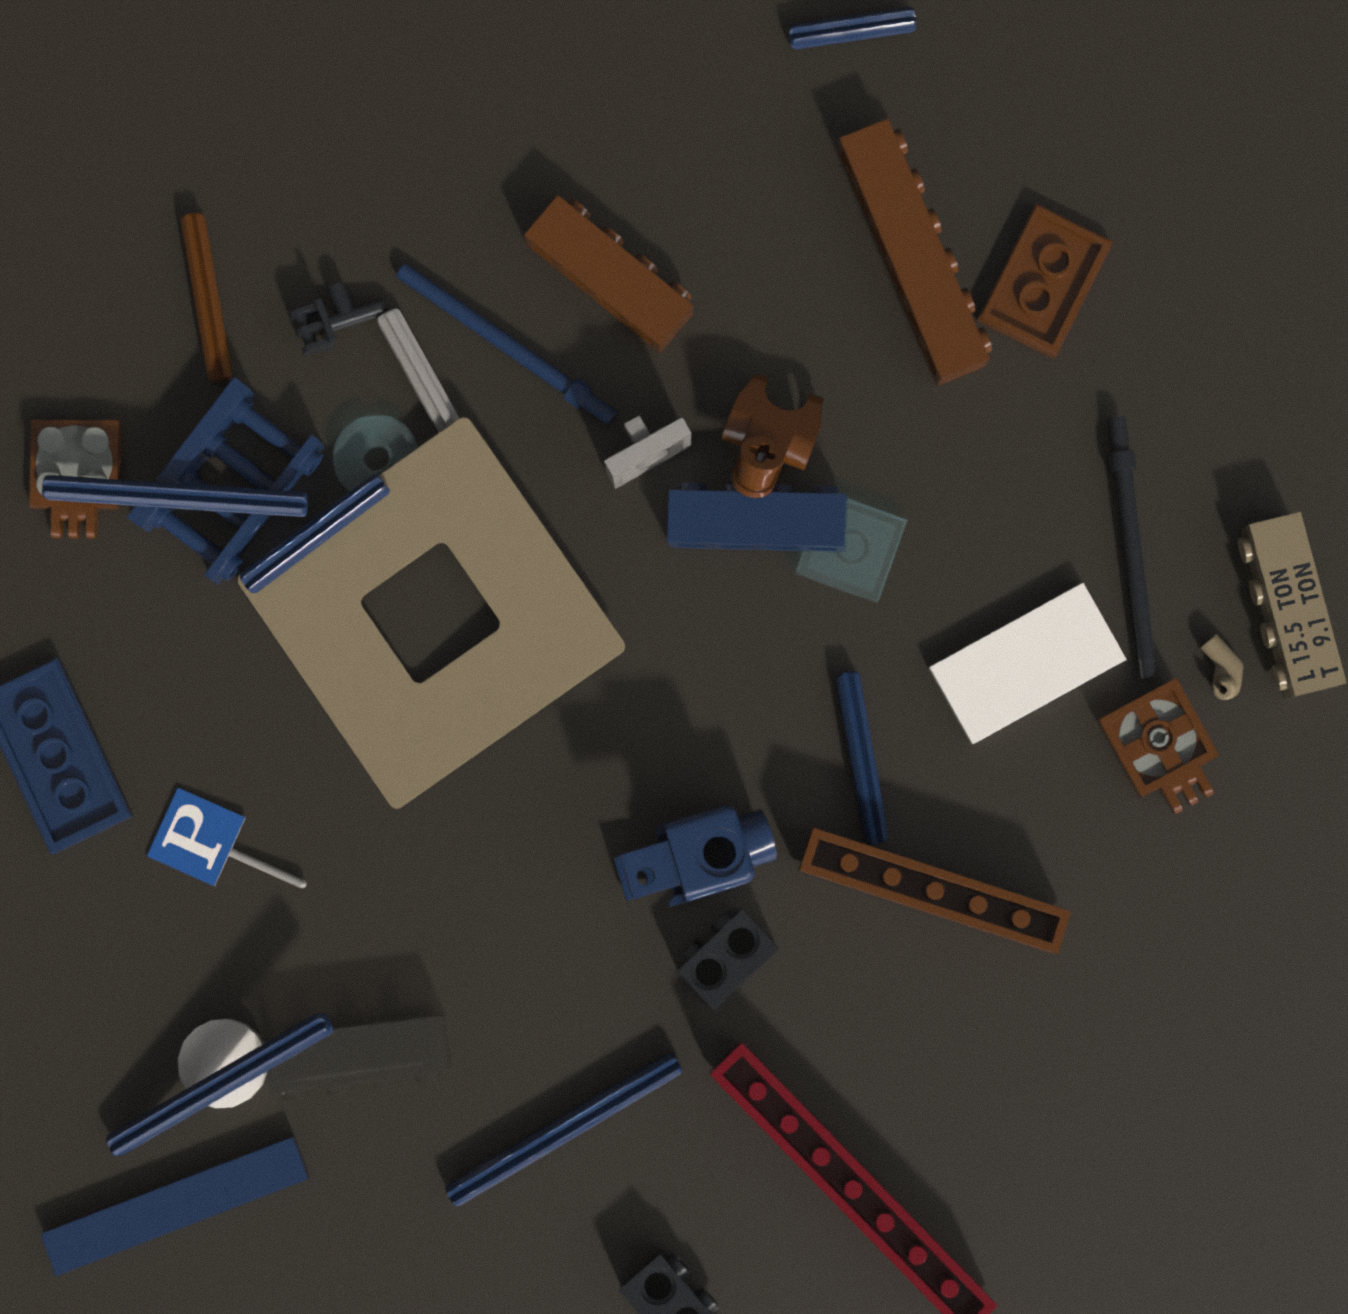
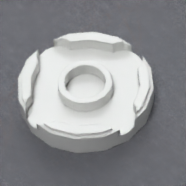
[178,1018,267,1108]

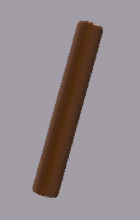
[181,213,233,383]

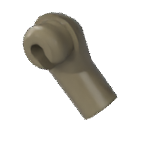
[1201,633,1244,700]

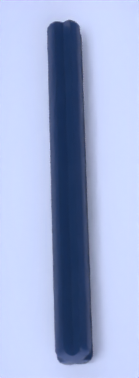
[42,475,308,517]
[106,1012,334,1156]
[445,1053,683,1207]

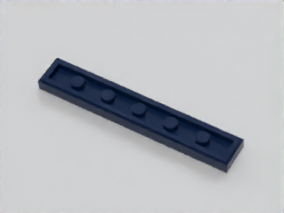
[41,1136,310,1276]

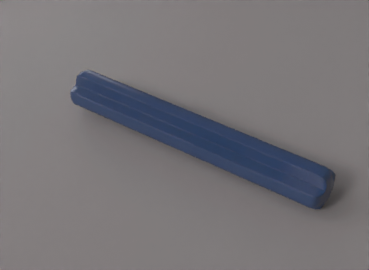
[239,474,390,593]
[836,671,889,845]

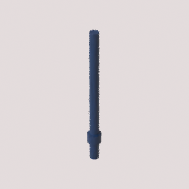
[397,263,619,426]

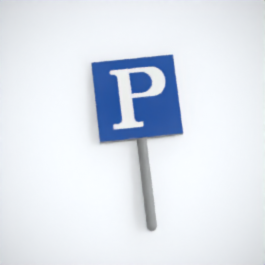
[147,788,307,888]

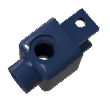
[613,805,777,907]

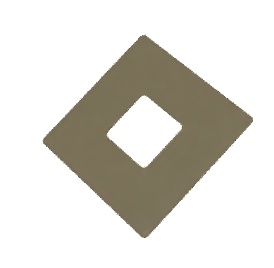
[238,418,625,809]

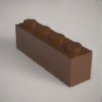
[524,195,693,354]

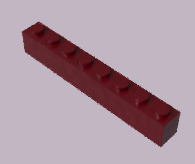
[709,1040,998,1314]

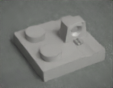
[604,416,691,489]

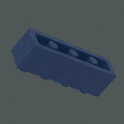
[667,483,848,552]

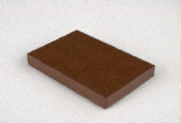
[977,203,1114,359]

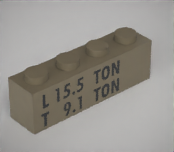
[1238,512,1347,699]

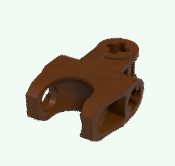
[721,373,824,498]

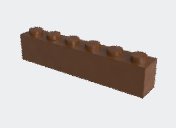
[837,119,992,386]
[797,828,1071,955]

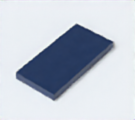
[0,657,133,855]

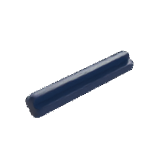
[788,6,917,50]

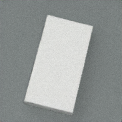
[928,583,1127,745]

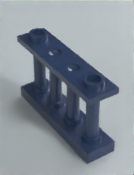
[127,377,324,585]

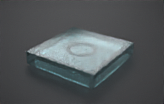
[795,499,908,603]

